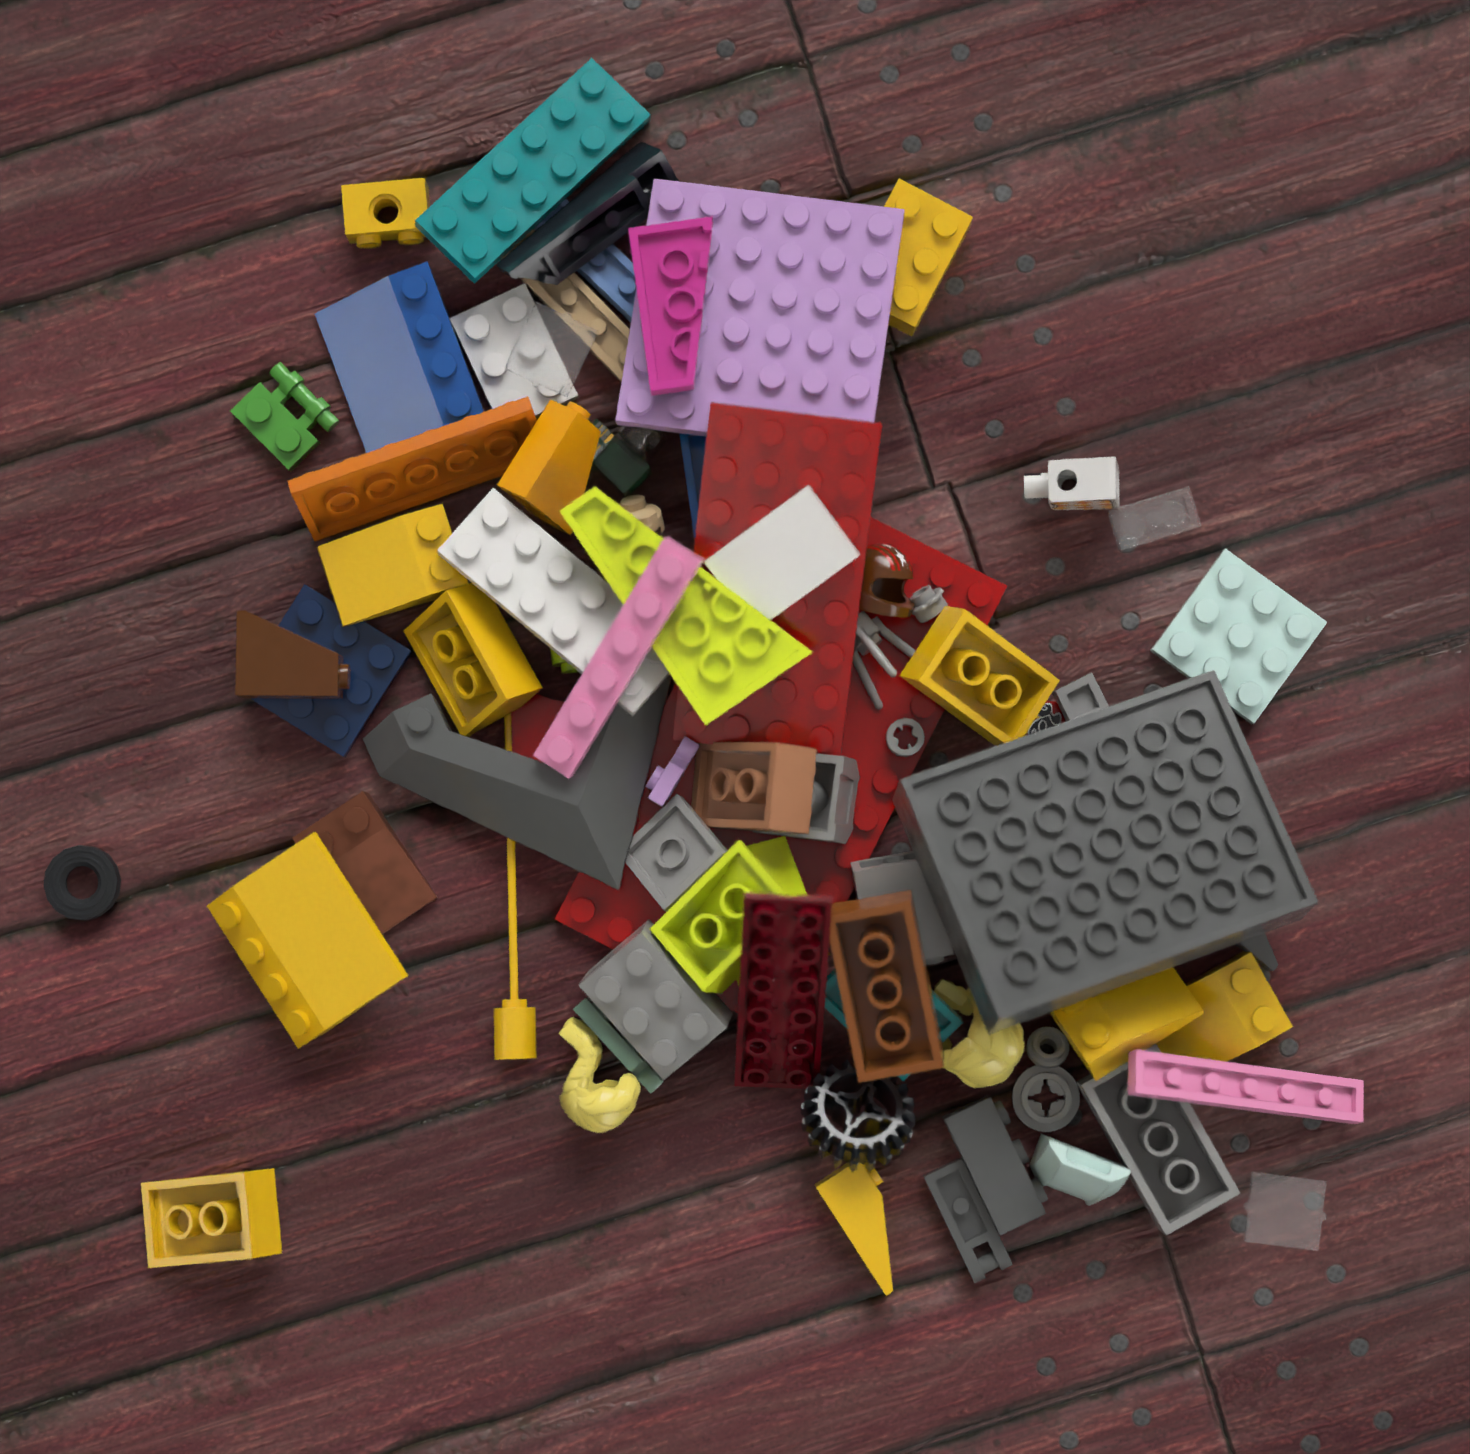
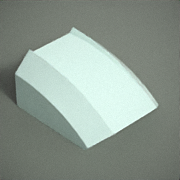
[1029,1134,1131,1206]

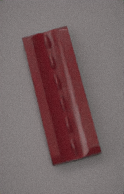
[734,893,833,1089]

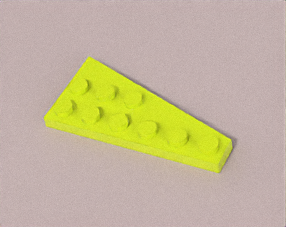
[560,487,813,725]

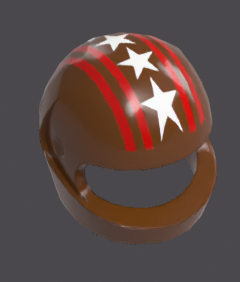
[859,544,914,617]

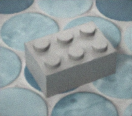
[579,920,733,1080]

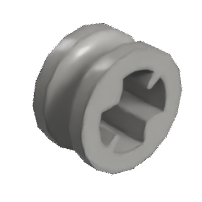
[885,718,925,757]

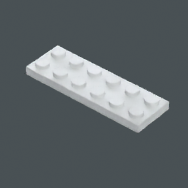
[437,488,670,717]

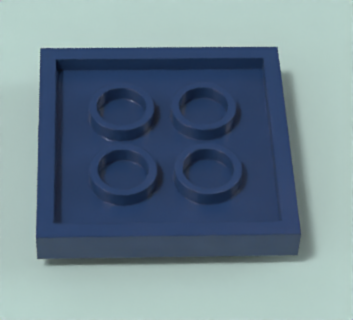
[250,584,412,757]

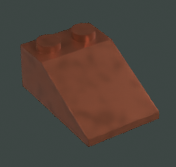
[292,791,438,934]

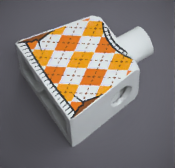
[1024,457,1120,510]

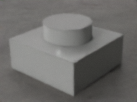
[1052,673,1109,722]

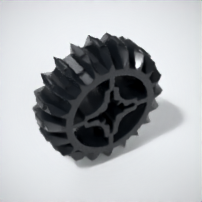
[800,1059,916,1173]

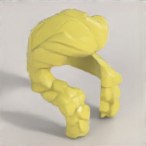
[934,979,1024,1088]
[559,1017,641,1133]

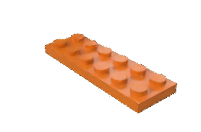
[287,397,537,542]

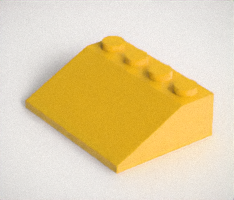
[207,832,408,1049]

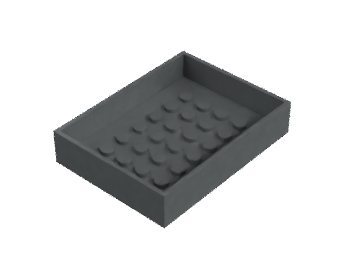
[892,670,1318,1035]

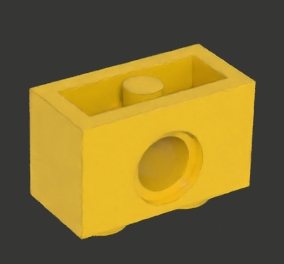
[341,178,430,248]

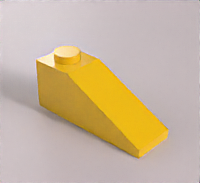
[815,1162,893,1296]

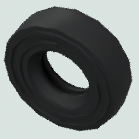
[43,845,121,921]

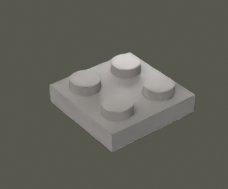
[625,794,728,912]

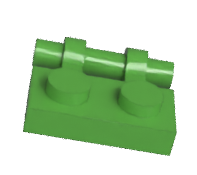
[230,362,339,472]

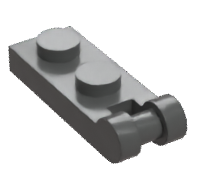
[923,1157,1013,1283]

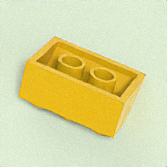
[404,583,543,737]

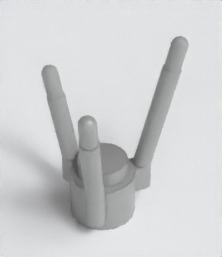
[853,611,916,710]

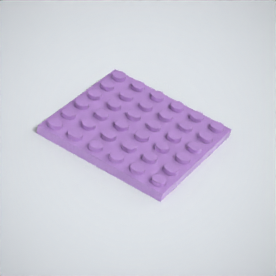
[615,179,904,437]

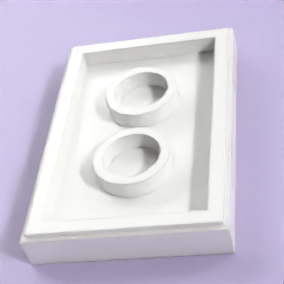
[704,485,860,620]

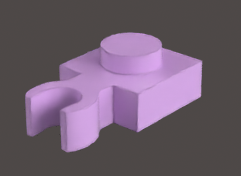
[646,736,700,808]

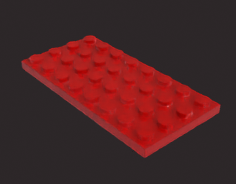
[672,402,882,756]

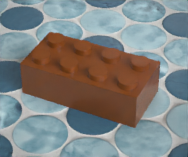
[830,889,944,1082]

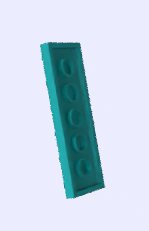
[415,58,651,284]

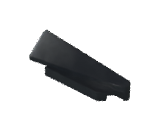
[497,142,679,285]

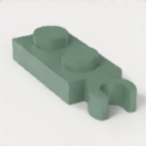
[573,997,664,1093]

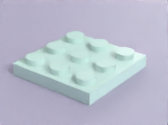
[1150,548,1327,724]

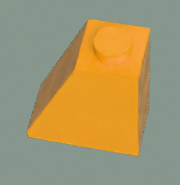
[497,399,601,535]

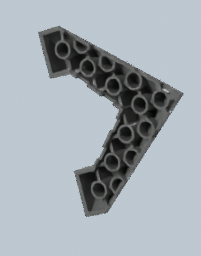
[363,674,672,891]

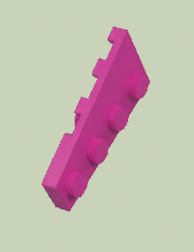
[628,216,713,396]

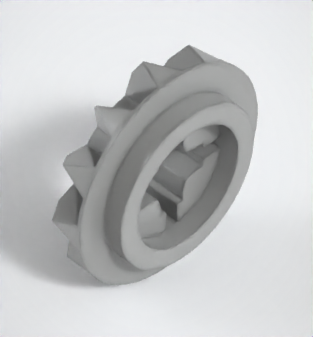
[1011,1065,1080,1132]

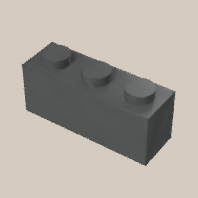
[942,1095,1048,1236]

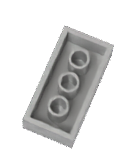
[1076,1044,1241,1236]

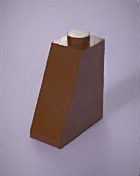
[235,610,351,699]

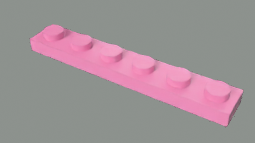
[533,537,704,779]
[1128,1050,1364,1124]

